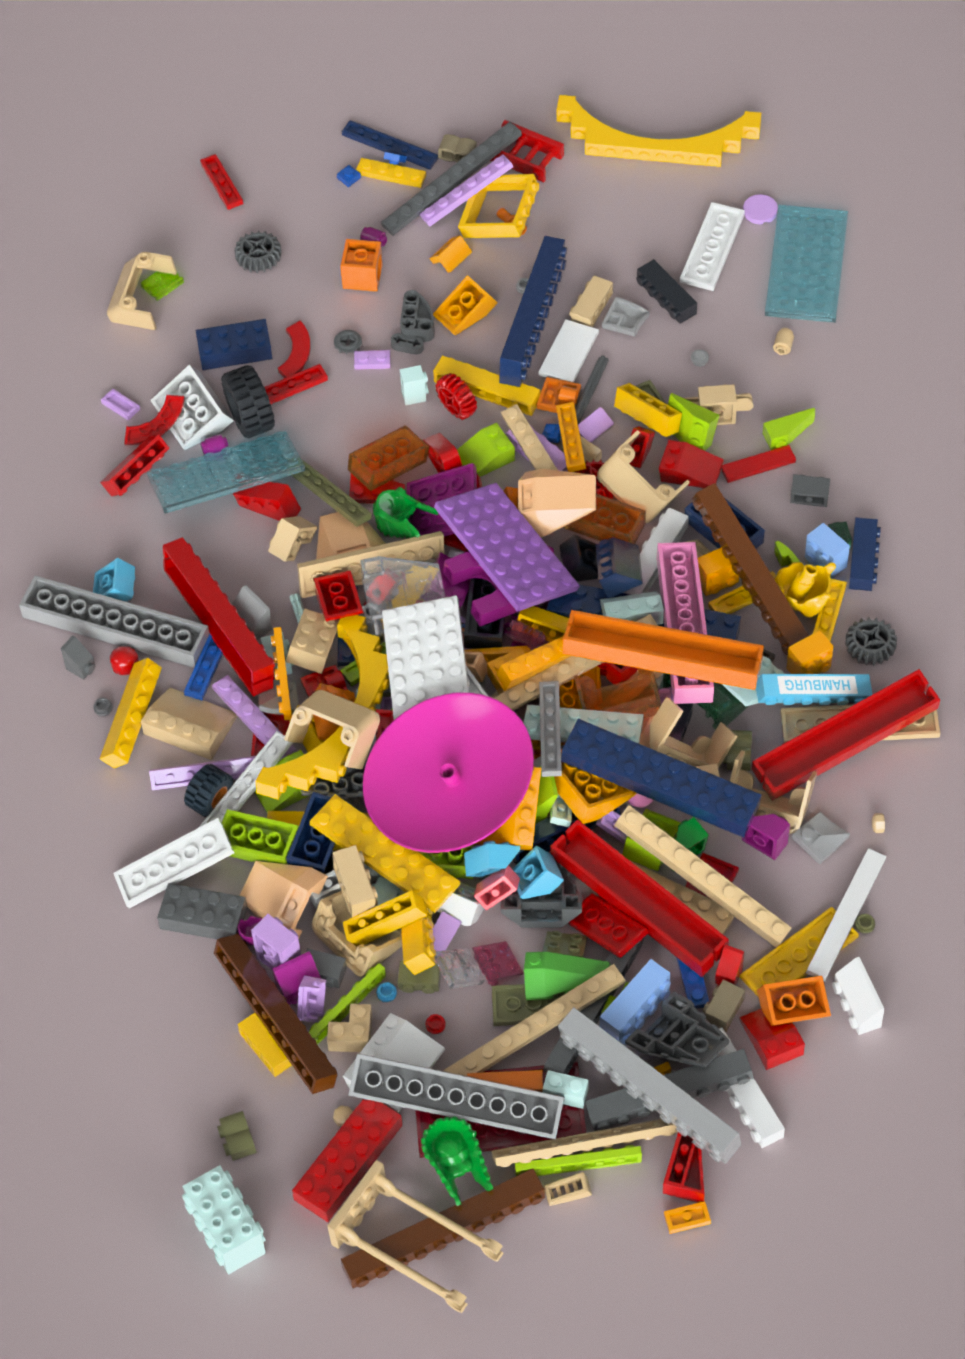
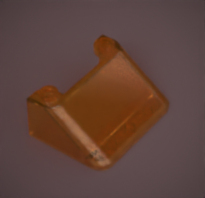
[574,668,662,718]

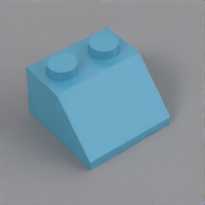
[93,558,135,602]
[513,846,564,899]

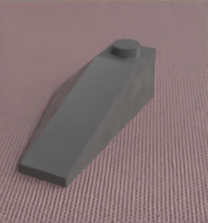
[300,759,368,797]

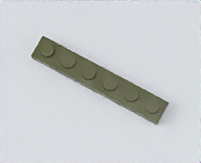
[288,460,372,527]

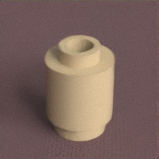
[773,328,794,355]

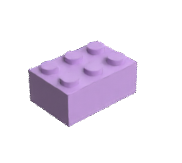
[251,914,301,971]

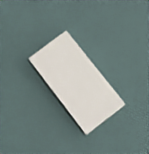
[539,320,599,383]

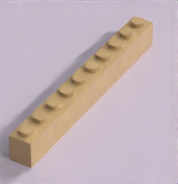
[614,805,791,948]

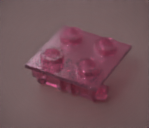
[505,620,549,650]
[472,941,524,986]

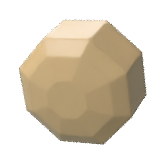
[872,813,885,833]
[333,1106,353,1127]

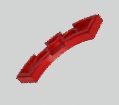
[278,320,311,378]
[124,395,185,445]

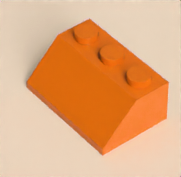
[757,976,831,1026]

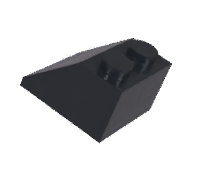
[559,534,599,582]

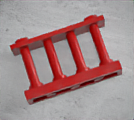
[490,120,564,182]

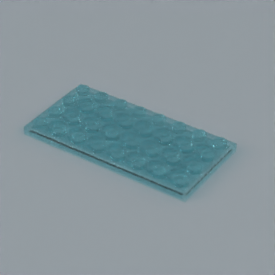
[765,205,848,323]
[147,431,306,514]

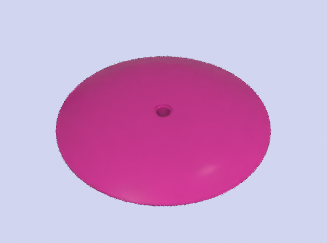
[363,693,534,853]

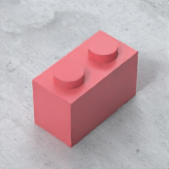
[474,865,520,910]

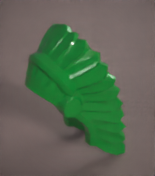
[373,487,438,539]
[421,1116,494,1206]

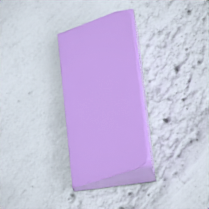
[578,407,614,442]

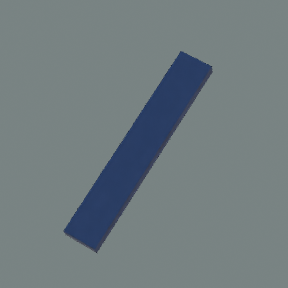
[342,120,439,170]

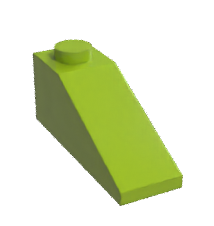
[762,408,815,450]

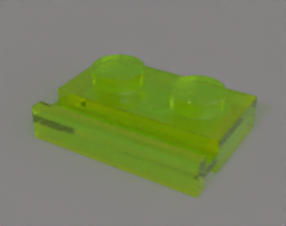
[140,271,184,301]

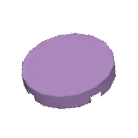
[743,194,778,224]

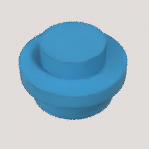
[376,982,397,1002]

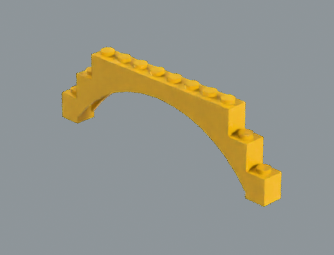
[556,95,762,167]
[255,615,390,800]

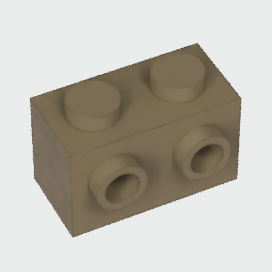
[703,980,745,1032]

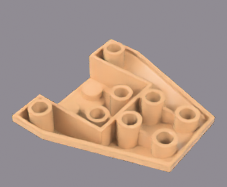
[518,469,596,537]
[316,512,386,559]
[239,861,328,939]

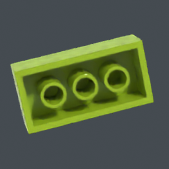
[222,809,299,865]

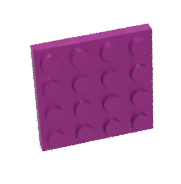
[407,463,477,539]

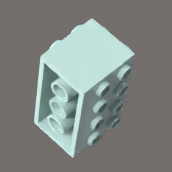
[182,1165,266,1274]

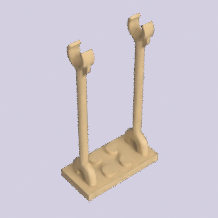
[327,1160,504,1313]

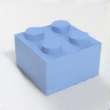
[805,523,850,579]

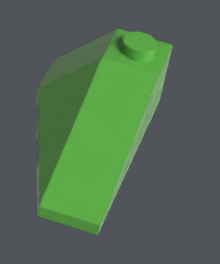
[524,952,610,1000]

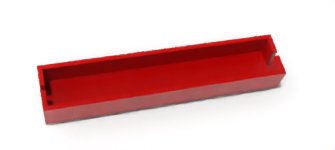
[163,537,275,697]
[751,669,941,801]
[550,819,729,977]

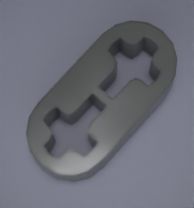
[391,333,424,355]

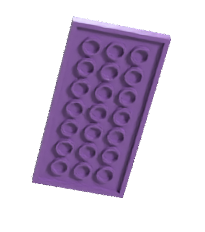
[434,483,580,612]

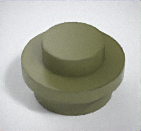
[855,914,875,933]

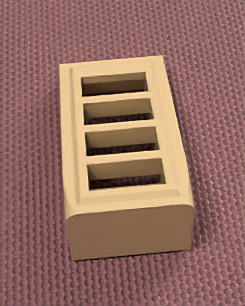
[543,1172,592,1206]

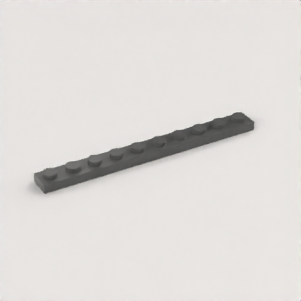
[381,122,522,236]

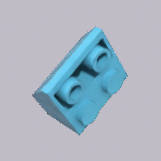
[464,841,520,877]

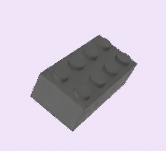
[157,883,248,939]

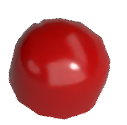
[110,646,139,675]

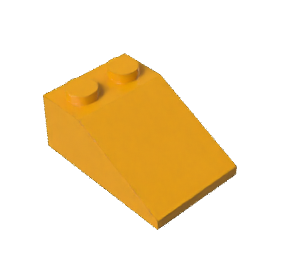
[433,275,498,336]

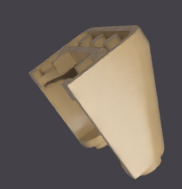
[312,891,402,977]

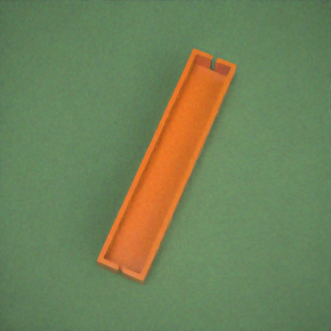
[562,610,764,690]

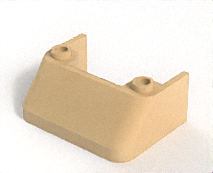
[107,252,177,330]
[597,430,690,524]
[284,690,380,770]
[650,697,738,768]
[730,750,817,833]

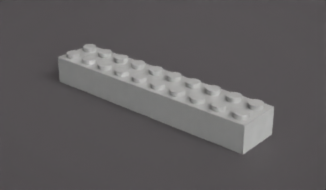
[19,576,209,668]
[558,1007,742,1164]
[349,1053,564,1139]

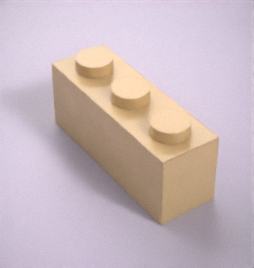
[569,276,613,327]

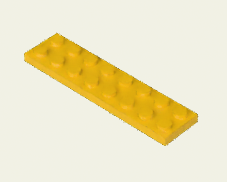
[310,794,460,913]

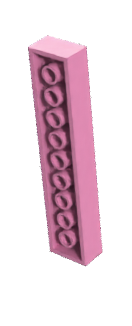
[656,542,714,704]

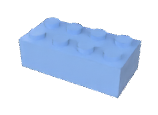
[600,959,671,1045]

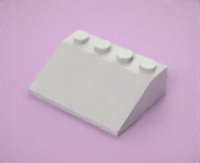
[151,365,234,450]
[343,1013,445,1113]

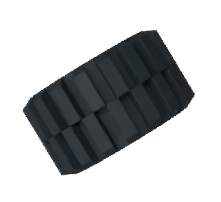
[184,763,233,817]

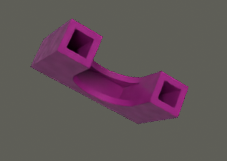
[443,551,519,626]

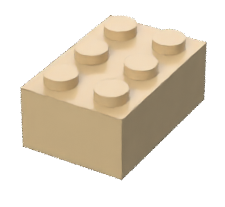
[286,608,339,674]
[333,845,378,918]

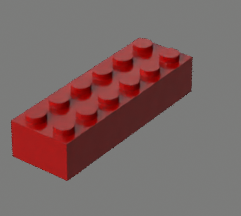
[292,1099,403,1222]

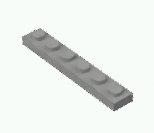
[539,681,562,777]

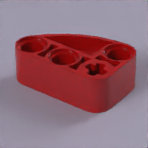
[422,432,462,473]

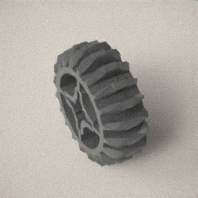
[234,230,282,274]
[845,617,897,666]

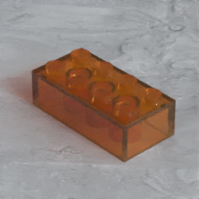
[347,425,429,491]
[563,494,646,544]

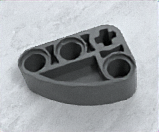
[400,290,435,342]

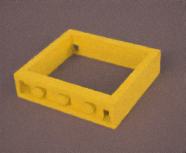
[458,174,539,238]

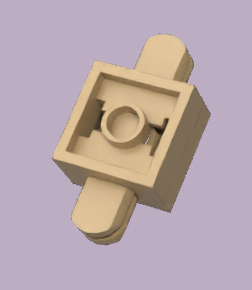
[684,384,753,425]

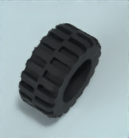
[221,365,275,438]

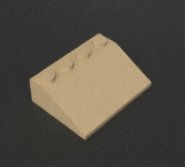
[141,688,237,760]

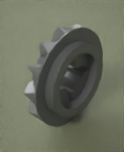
[334,330,362,355]

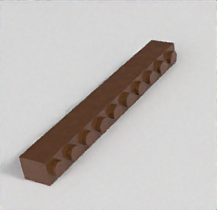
[692,483,809,655]
[214,934,338,1094]
[341,1169,545,1289]

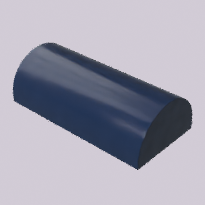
[286,792,350,874]

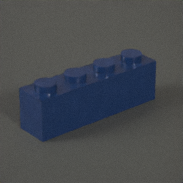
[849,517,881,591]

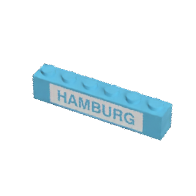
[756,674,873,705]

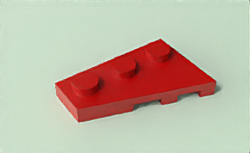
[349,468,405,504]

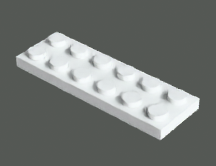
[680,202,745,291]
[113,818,234,908]

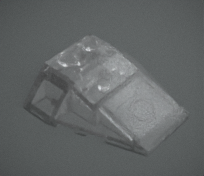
[360,556,446,635]

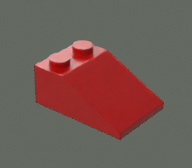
[659,440,724,488]
[314,570,363,621]
[739,1009,805,1070]

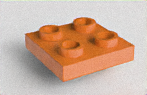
[537,377,581,413]

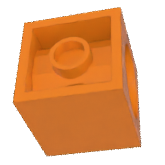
[340,239,383,292]

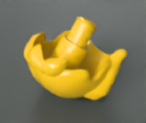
[774,562,836,617]

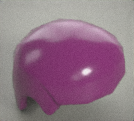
[237,916,262,946]

